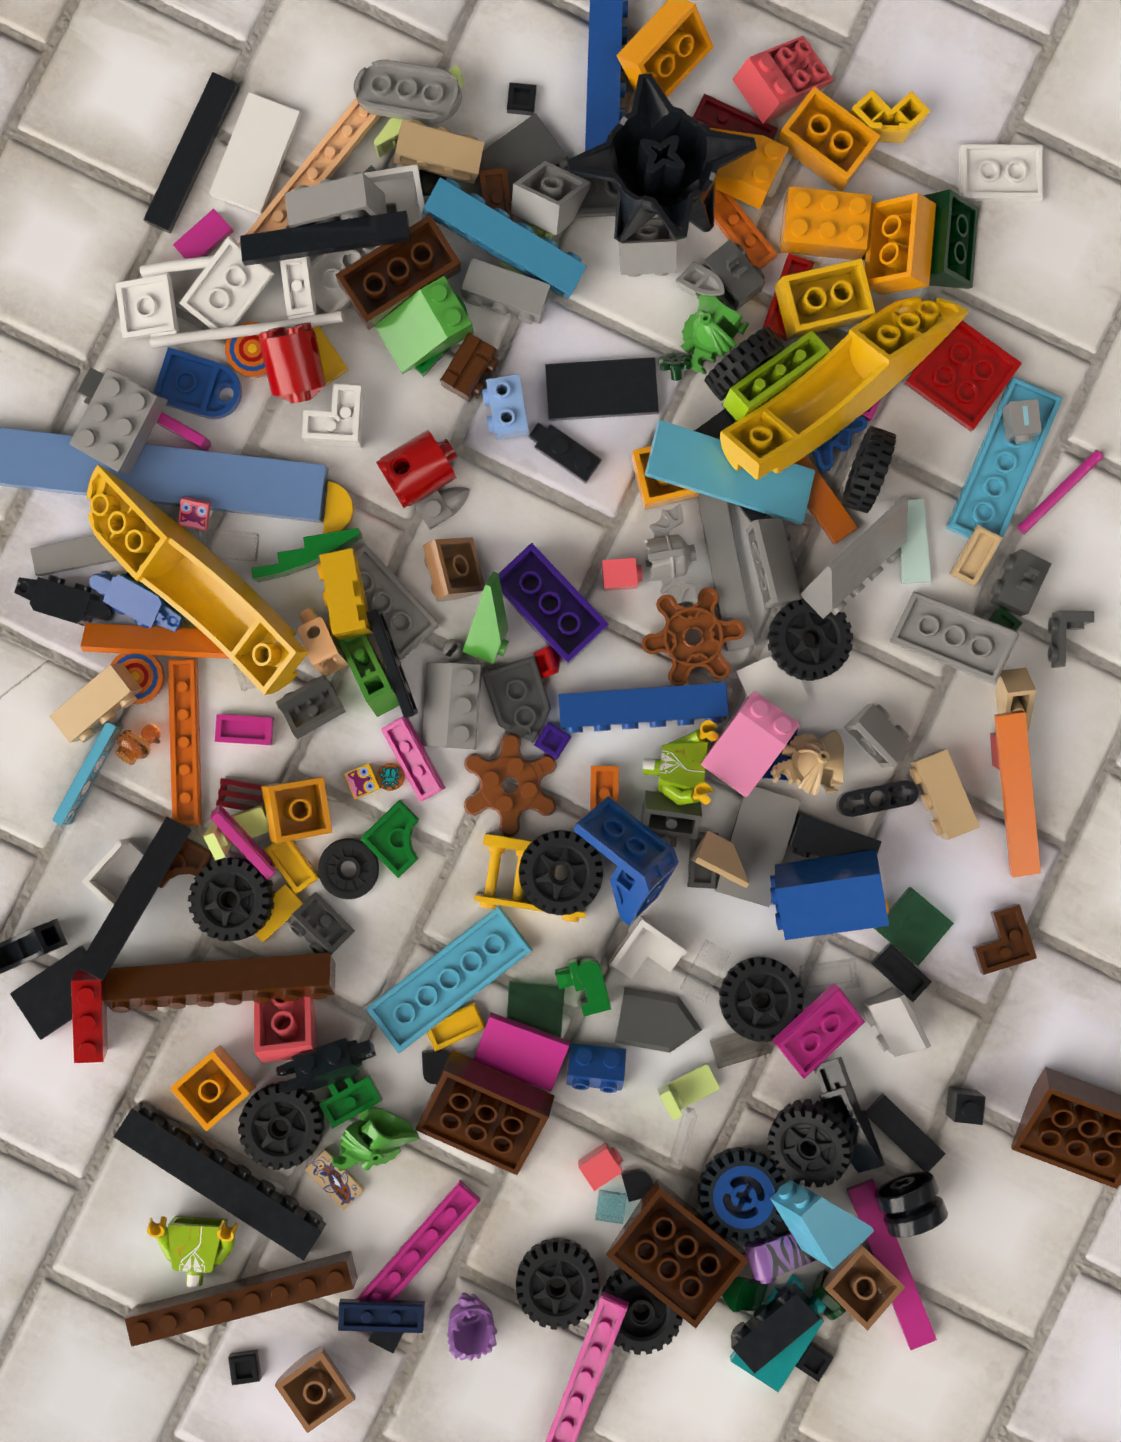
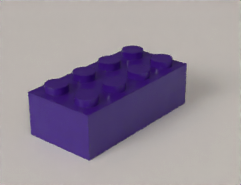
[499,543,609,665]

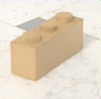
[393,119,484,184]
[49,663,143,743]
[910,749,980,840]

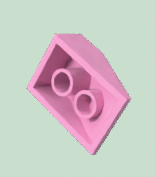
[700,691,800,798]

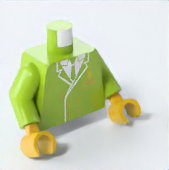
[642,720,719,805]
[147,1216,239,1287]

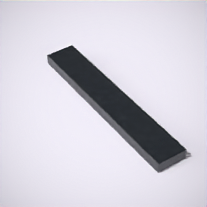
[143,72,239,234]
[240,210,411,266]
[77,816,192,981]

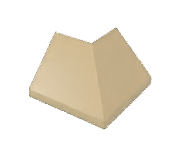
[691,831,749,888]

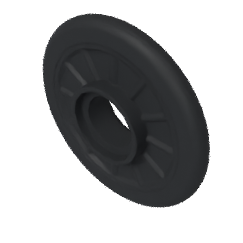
[318,838,379,899]

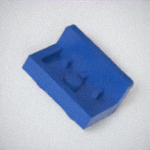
[566,1043,626,1093]

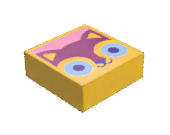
[343,763,381,800]

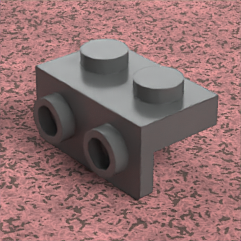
[276,675,346,739]

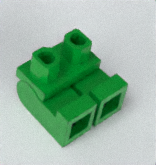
[555,956,611,1017]

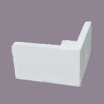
[364,164,426,227]
[302,384,365,448]
[81,838,144,909]
[608,916,688,979]

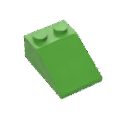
[375,276,474,375]

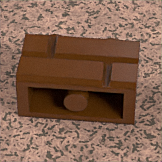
[440,333,499,402]

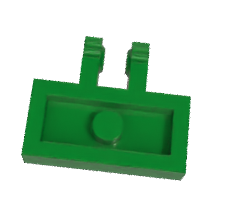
[319,1074,383,1129]

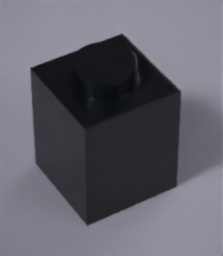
[946,1087,986,1125]

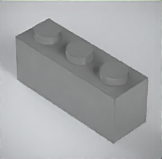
[461,258,551,324]

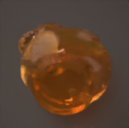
[115,724,161,765]

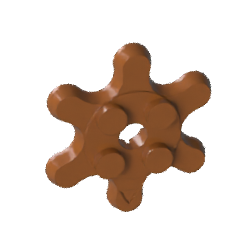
[642,587,745,686]
[464,733,557,837]

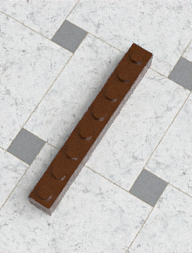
[103,953,336,1013]
[125,1251,358,1347]

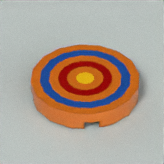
[225,322,267,378]
[111,653,165,705]

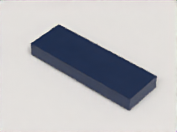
[338,1299,425,1333]

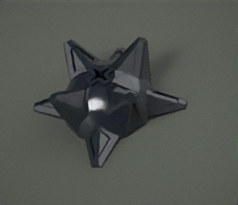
[567,73,757,243]

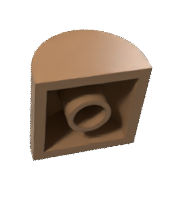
[423,537,485,601]
[823,1244,905,1331]
[275,1347,356,1433]

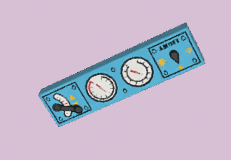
[53,722,124,826]

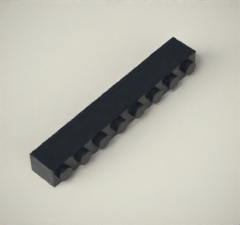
[113,1102,326,1261]

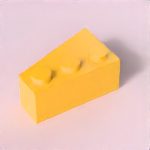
[317,548,373,640]

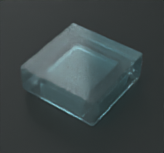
[595,1190,627,1224]

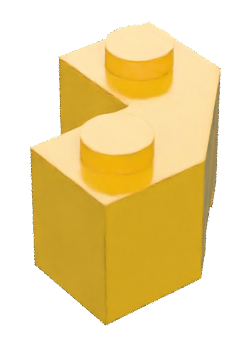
[850,89,930,143]

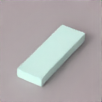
[895,499,931,584]

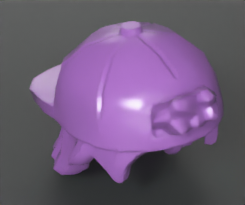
[447,1292,497,1361]

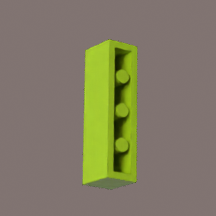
[723,330,830,421]

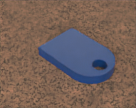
[154,347,242,419]

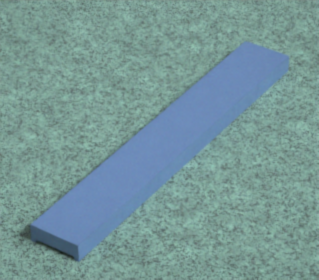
[0,427,329,523]

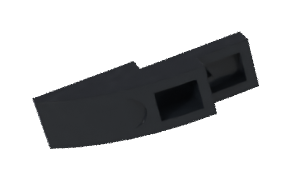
[814,1057,885,1173]

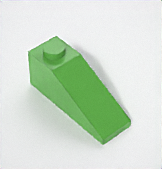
[462,571,509,664]
[337,635,399,717]

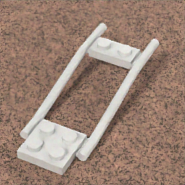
[115,255,345,349]

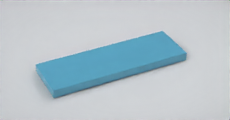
[946,377,1063,549]
[644,420,815,525]
[366,906,533,1054]

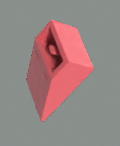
[732,36,834,124]

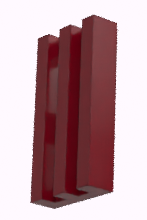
[216,778,265,811]

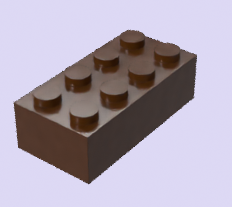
[335,215,461,330]

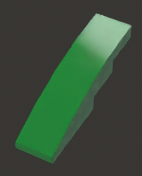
[251,528,363,583]

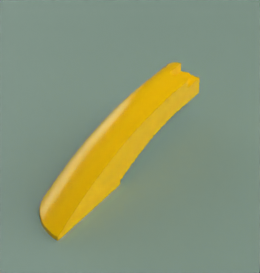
[720,296,968,480]
[86,465,309,695]

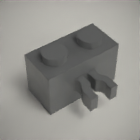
[703,239,765,311]
[990,549,1052,617]
[641,790,702,847]

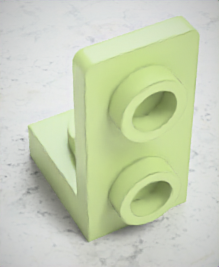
[203,805,269,860]
[658,1064,719,1121]

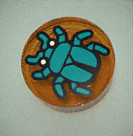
[376,763,405,791]

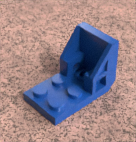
[573,797,679,925]

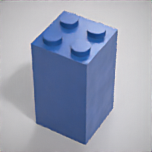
[770,850,889,940]

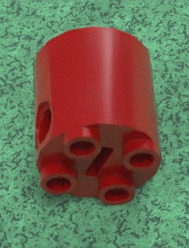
[259,322,326,403]
[376,430,458,508]

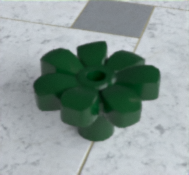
[658,353,692,381]

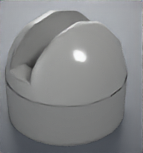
[442,640,465,662]

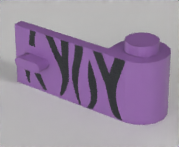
[744,1232,817,1284]

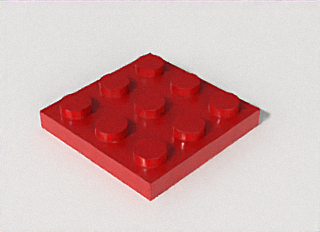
[904,320,1022,432]

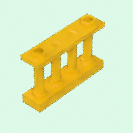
[474,833,586,922]

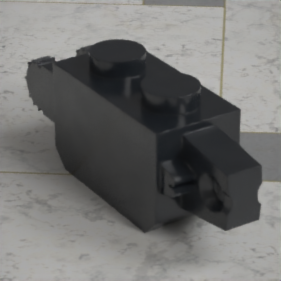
[14,575,116,626]
[276,1038,376,1093]

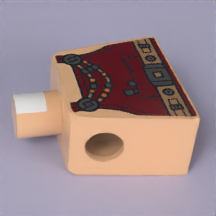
[297,608,349,677]

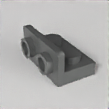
[288,892,355,955]

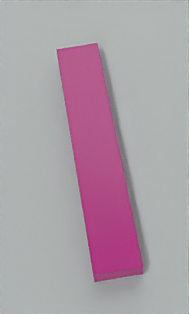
[847,1179,937,1350]
[356,1180,481,1300]
[545,1291,629,1442]

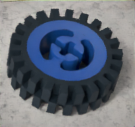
[698,1147,785,1242]

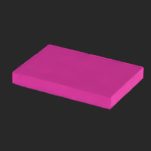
[772,983,865,1079]
[474,1012,570,1091]

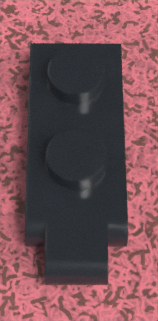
[528,423,602,484]

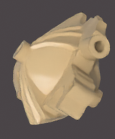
[770,730,844,796]

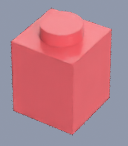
[602,558,643,591]
[578,1142,623,1191]

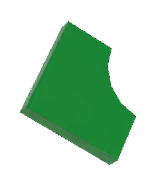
[360,799,420,878]

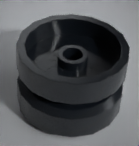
[874,1172,948,1238]

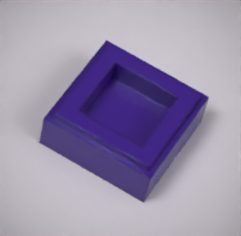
[534,722,572,760]

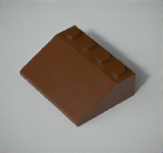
[415,1050,555,1175]
[1011,1067,1121,1189]
[606,1179,749,1328]

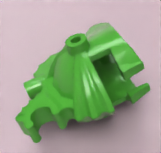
[681,295,749,375]
[331,1107,420,1171]

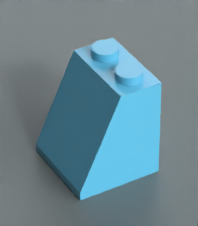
[770,1180,874,1269]

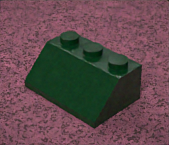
[923,189,979,289]

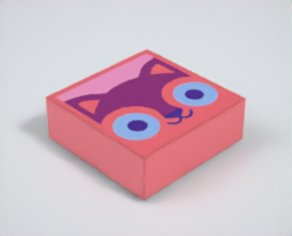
[178,496,211,531]

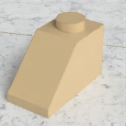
[995,668,1036,731]

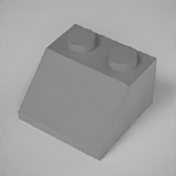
[511,161,591,235]
[618,217,677,277]
[844,703,912,768]
[863,987,931,1057]

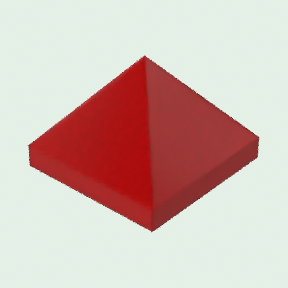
[533,646,561,679]

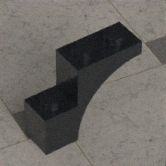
[0,919,68,974]

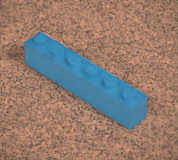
[422,177,586,300]

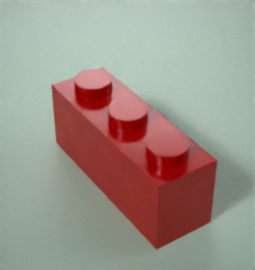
[71,970,108,1063]

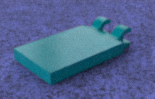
[730,1274,826,1393]

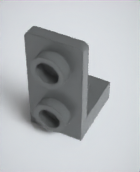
[1048,610,1094,668]

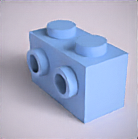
[482,374,529,440]

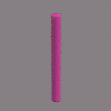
[1017,450,1103,534]

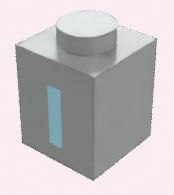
[1002,399,1042,444]

